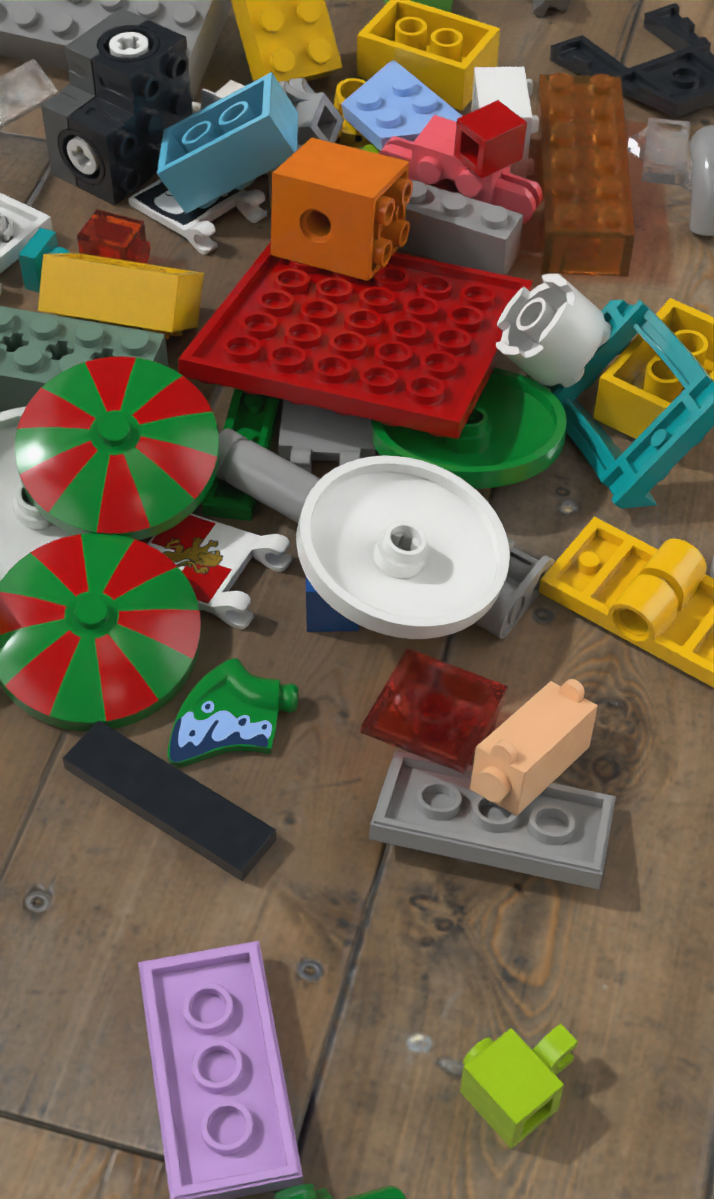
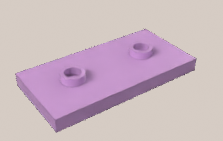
[138,941,303,1199]

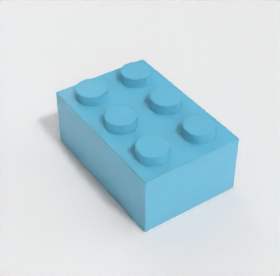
[157,72,298,213]

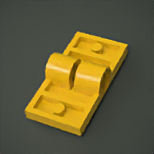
[539,516,714,688]

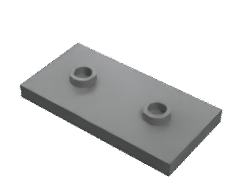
[369,750,616,890]

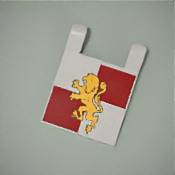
[148,514,292,630]

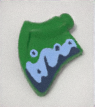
[167,658,299,768]

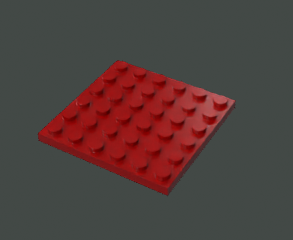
[178,242,533,439]

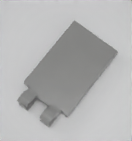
[278,400,376,473]

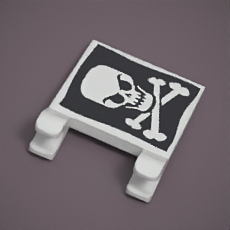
[128,179,267,255]

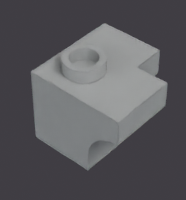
[279,78,344,145]

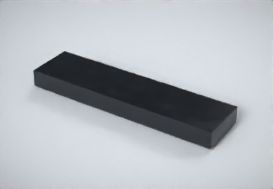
[62,721,277,881]

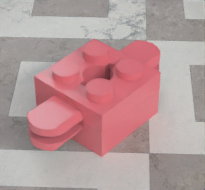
[378,115,543,224]

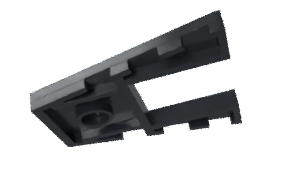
[550,3,714,118]

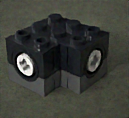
[41,8,192,206]

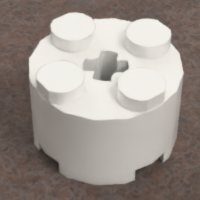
[496,274,611,388]

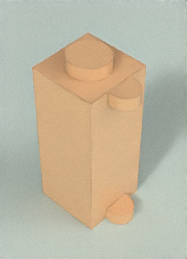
[470,679,598,816]

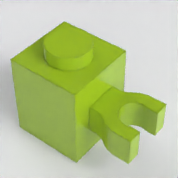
[460,1023,578,1149]

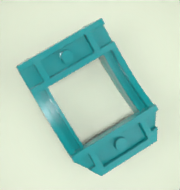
[544,300,714,509]

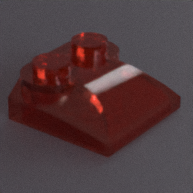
[360,648,508,774]

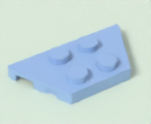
[341,60,462,150]

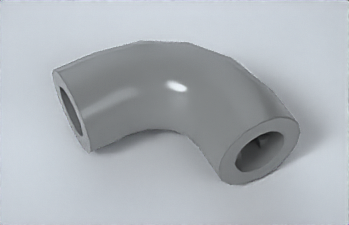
[689,125,714,236]

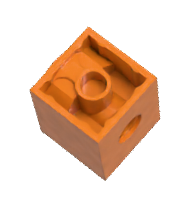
[271,137,413,281]

